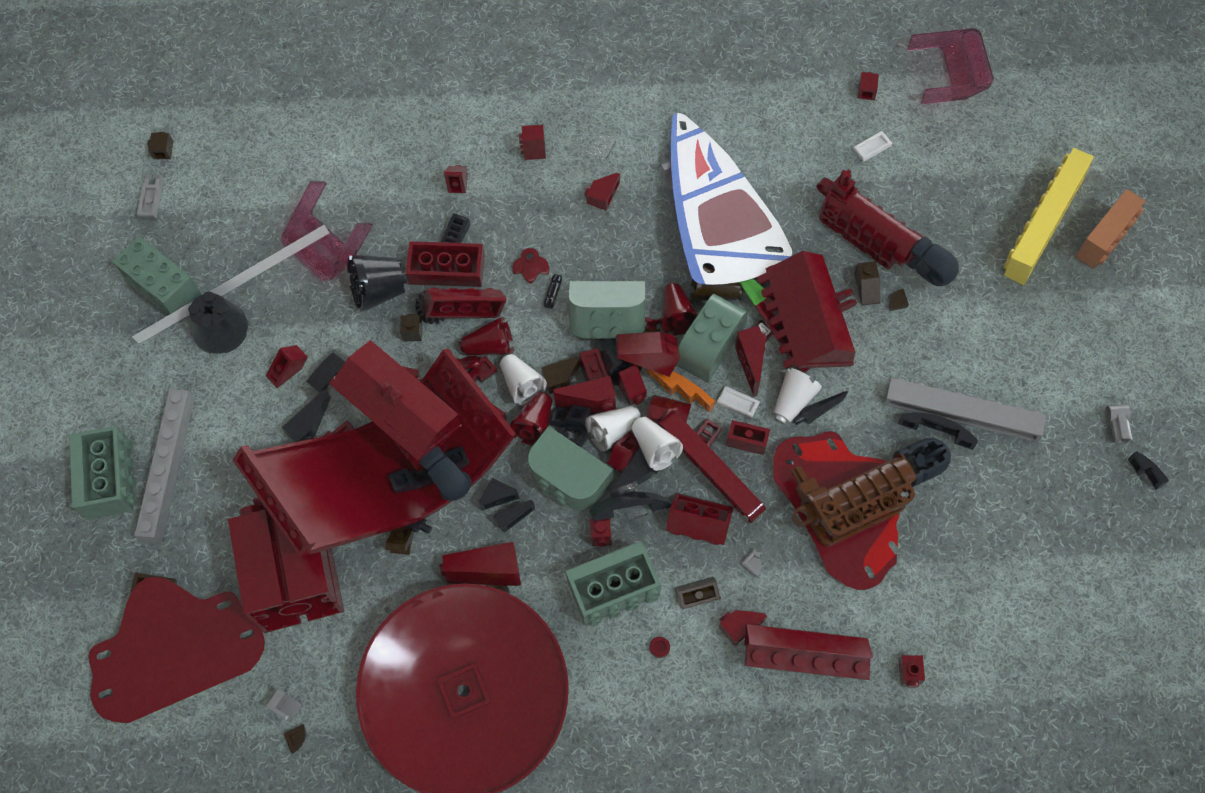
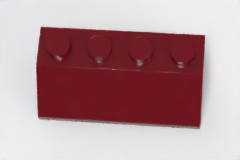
[423,287,507,318]

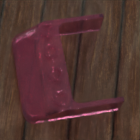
[907,28,994,104]
[281,181,373,281]

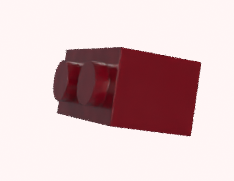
[519,124,546,160]
[726,420,770,455]

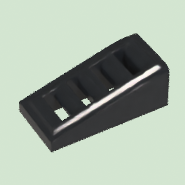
[441,213,470,243]
[493,500,535,532]

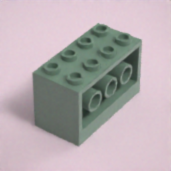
[112,236,202,315]
[69,426,136,520]
[565,541,661,626]

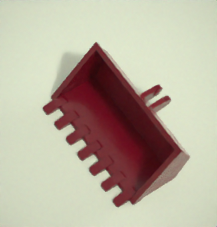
[757,251,857,368]
[329,340,462,461]

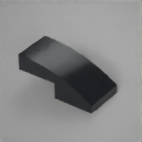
[307,353,345,392]
[549,405,591,427]
[1128,451,1169,490]

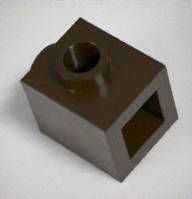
[147,132,174,159]
[400,314,423,341]

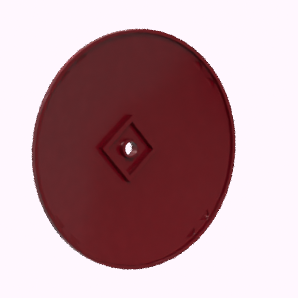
[356,584,569,793]

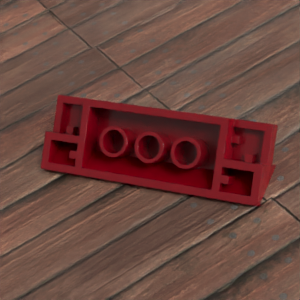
[744,624,873,680]

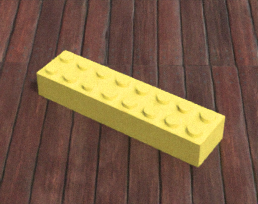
[1003,148,1094,285]

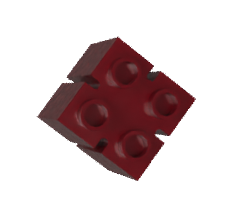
[228,505,345,633]

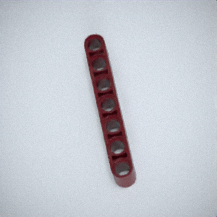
[658,410,766,523]

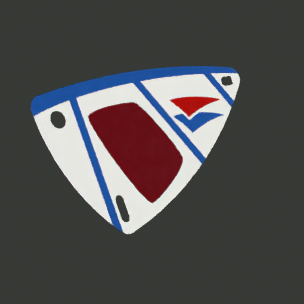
[671,113,792,284]

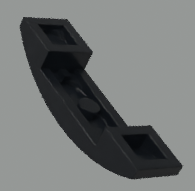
[898,412,978,450]
[388,446,469,493]
[589,492,671,521]

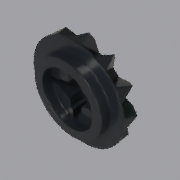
[557,425,588,447]

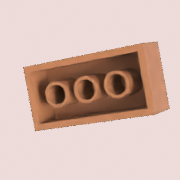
[1075,189,1146,269]

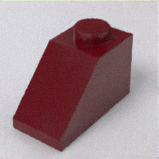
[444,165,468,194]
[585,173,620,211]
[266,345,308,388]
[619,365,647,406]
[607,432,640,472]
[719,610,767,646]

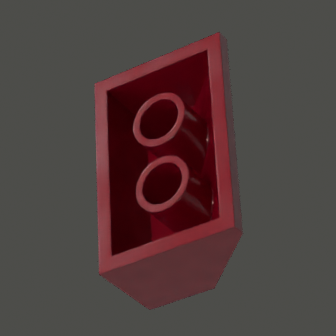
[665,493,734,545]

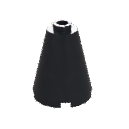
[597,338,642,386]

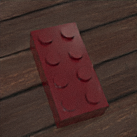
[405,241,485,287]

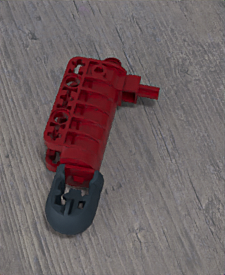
[816,169,959,286]
[390,437,471,501]

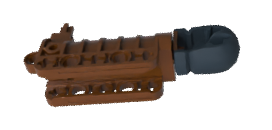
[791,437,951,547]

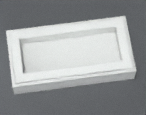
[853,131,893,162]
[717,386,760,419]

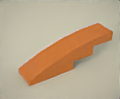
[646,369,715,412]

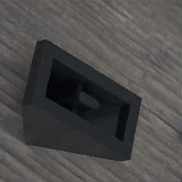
[479,478,519,511]

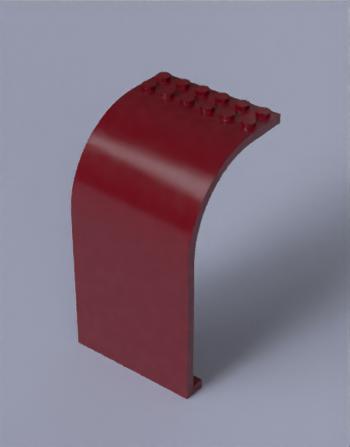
[233,349,517,557]

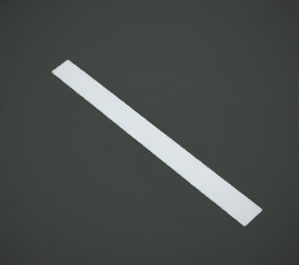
[132,225,329,343]

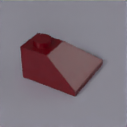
[646,395,691,425]

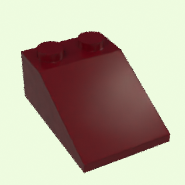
[735,326,767,397]
[616,332,680,377]
[553,376,616,415]

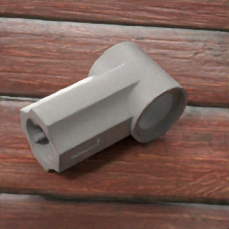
[1105,405,1133,444]

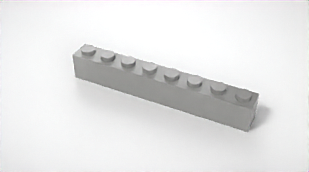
[884,378,1046,442]
[135,389,195,544]

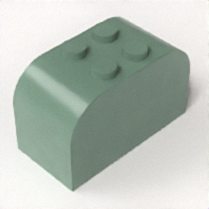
[569,281,645,338]
[677,294,748,383]
[528,426,614,511]

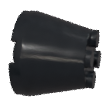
[347,255,407,311]
[188,291,248,354]

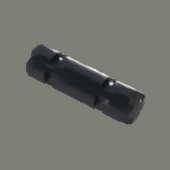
[544,274,562,309]

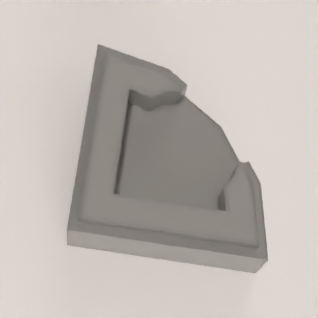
[741,549,761,578]

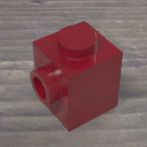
[590,518,612,547]
[898,655,925,688]

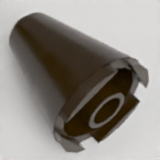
[690,264,743,301]

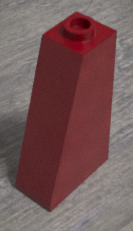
[439,541,521,586]

